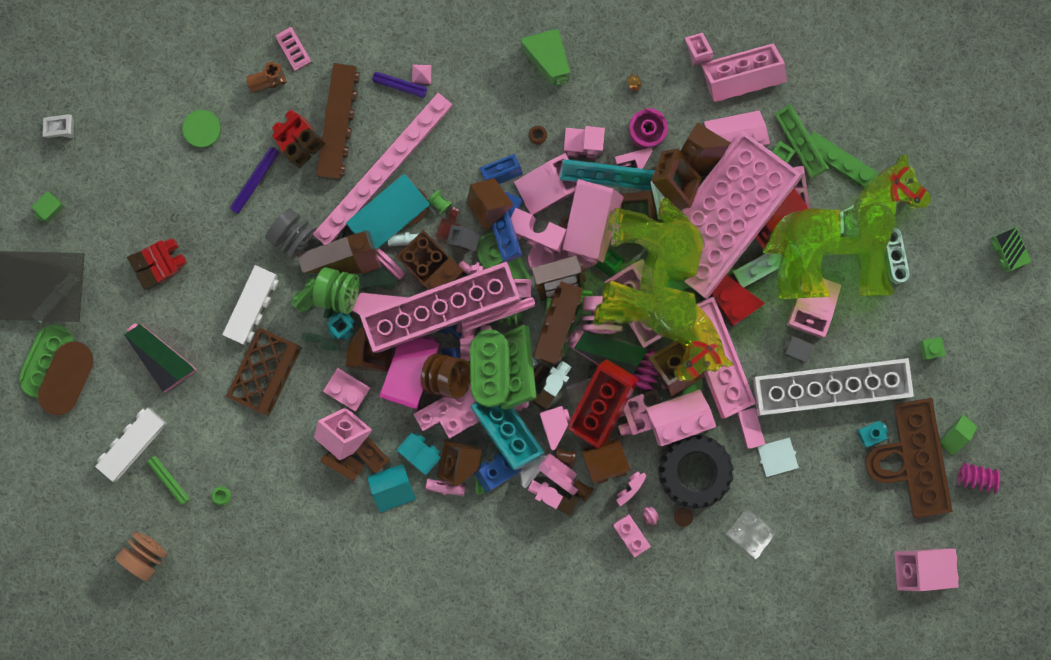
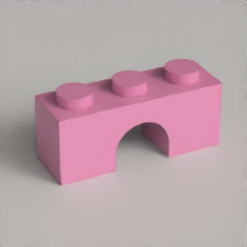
[511,208,567,255]

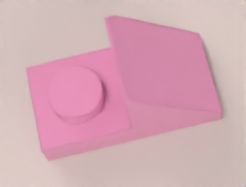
[614,147,653,169]

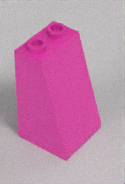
[379,336,440,410]

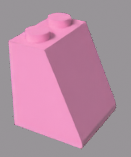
[894,548,959,591]

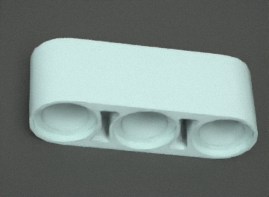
[881,228,909,284]

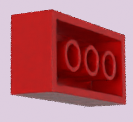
[566,359,639,449]

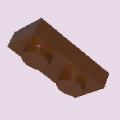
[355,437,390,473]

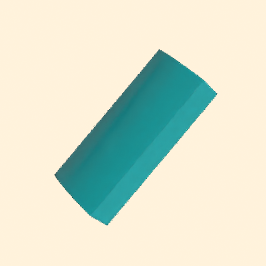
[346,174,430,250]
[470,402,544,470]

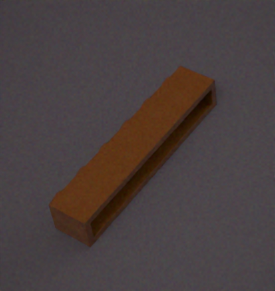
[316,63,360,181]

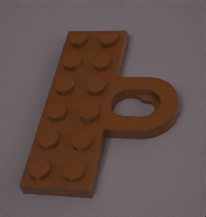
[865,398,953,518]

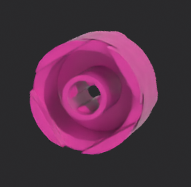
[628,108,668,149]

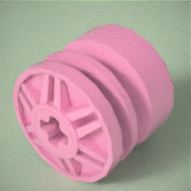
[582,296,623,334]

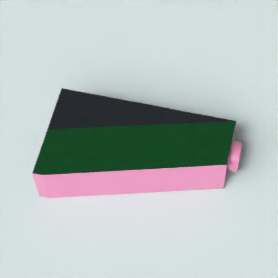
[124,324,197,393]
[567,329,647,375]

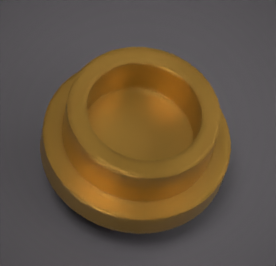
[627,73,642,91]

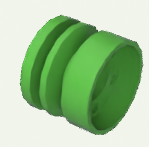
[313,267,360,314]

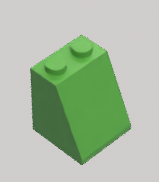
[521,29,570,86]

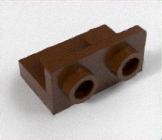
[320,451,364,481]

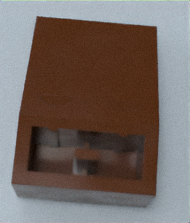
[396,230,464,290]
[581,438,631,484]

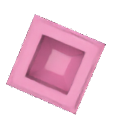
[412,65,431,84]

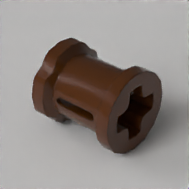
[555,447,576,468]
[573,478,594,503]

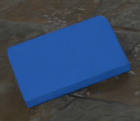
[480,154,523,184]

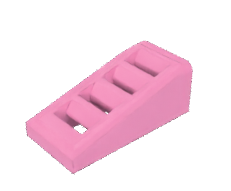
[275,27,311,71]

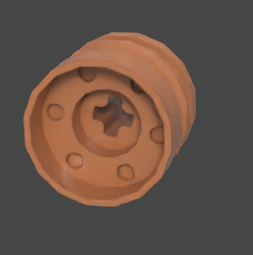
[115,531,168,582]

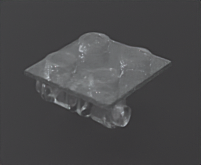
[726,507,776,560]

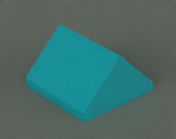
[367,464,416,513]

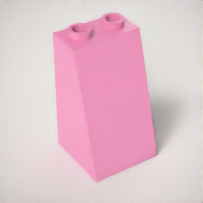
[563,179,624,264]

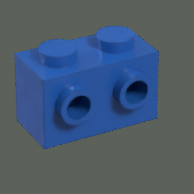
[474,452,522,493]

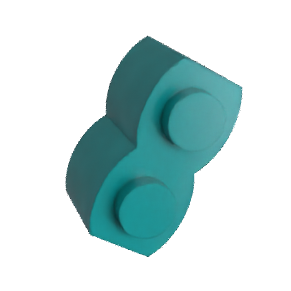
[397,432,441,475]

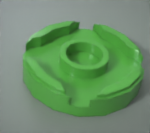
[182,110,221,148]

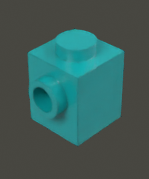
[856,421,888,448]

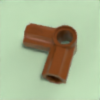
[246,61,287,93]

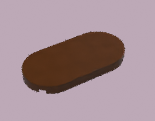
[38,341,93,415]

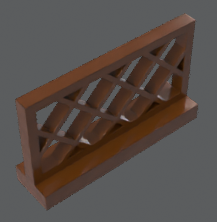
[226,327,302,416]

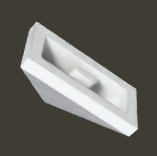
[519,455,546,489]

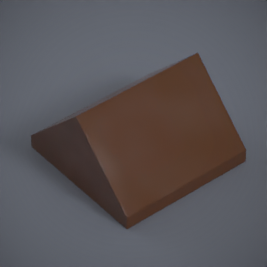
[466,178,514,231]

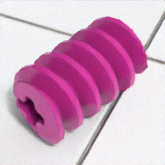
[634,348,658,391]
[957,463,1000,494]

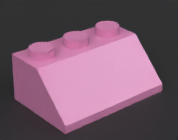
[704,111,770,157]
[645,389,716,446]

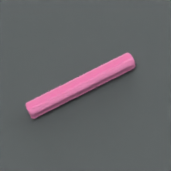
[461,297,535,331]

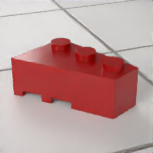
[710,274,765,327]

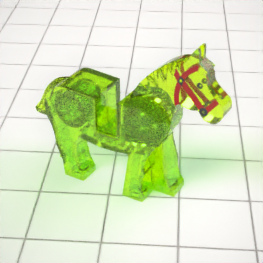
[764,154,931,299]
[593,198,733,382]

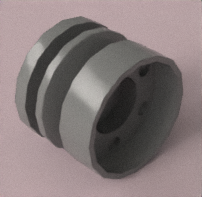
[265,208,316,259]

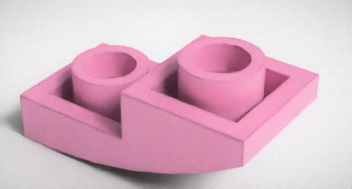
[616,472,646,506]

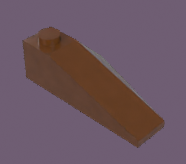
[297,231,381,274]

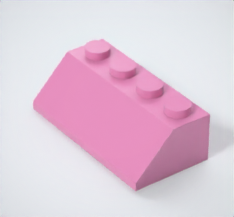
[701,43,787,102]

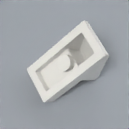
[43,114,74,138]

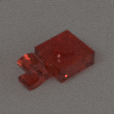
[436,207,460,240]

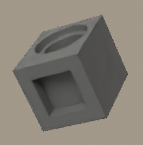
[447,225,480,251]
[782,336,814,364]

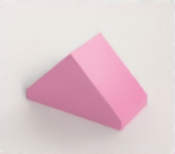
[685,33,713,66]

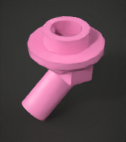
[459,261,484,275]

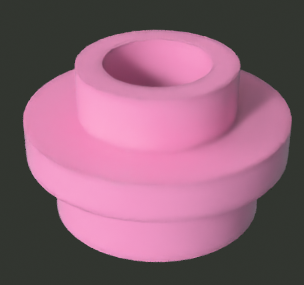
[642,507,659,525]

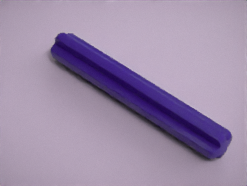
[230,147,279,214]

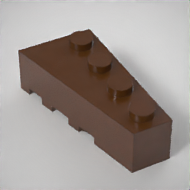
[532,281,583,365]

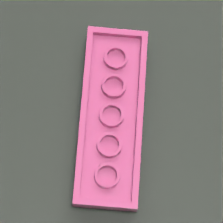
[679,297,756,418]

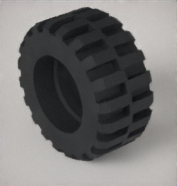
[658,435,734,509]

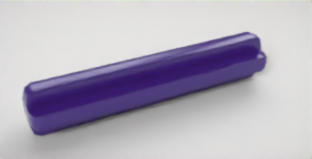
[372,72,427,98]

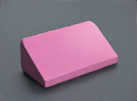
[737,407,765,449]

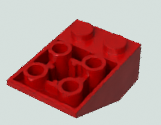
[755,188,816,255]

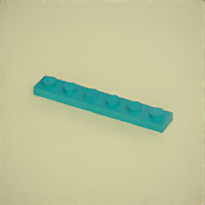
[559,159,676,191]

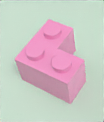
[563,126,605,159]

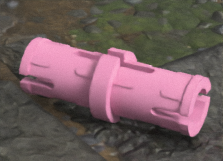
[426,479,466,497]

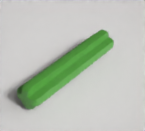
[147,456,189,505]

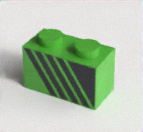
[991,227,1032,273]

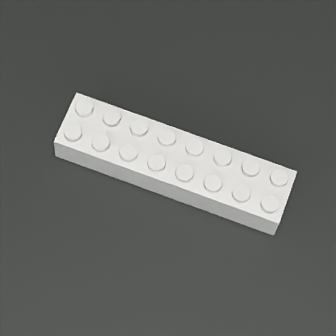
[752,358,914,416]

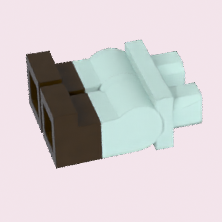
[531,361,571,411]

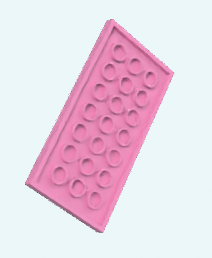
[648,131,803,299]

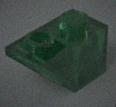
[358,267,399,292]

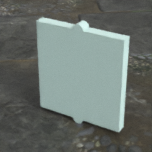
[758,437,799,477]

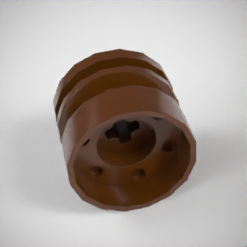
[421,354,471,399]

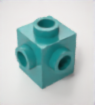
[327,312,355,340]

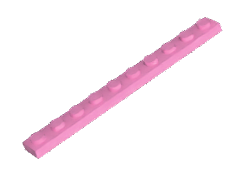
[313,93,453,245]

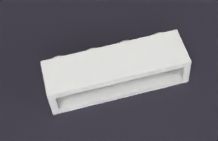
[222,265,279,345]
[95,408,167,482]

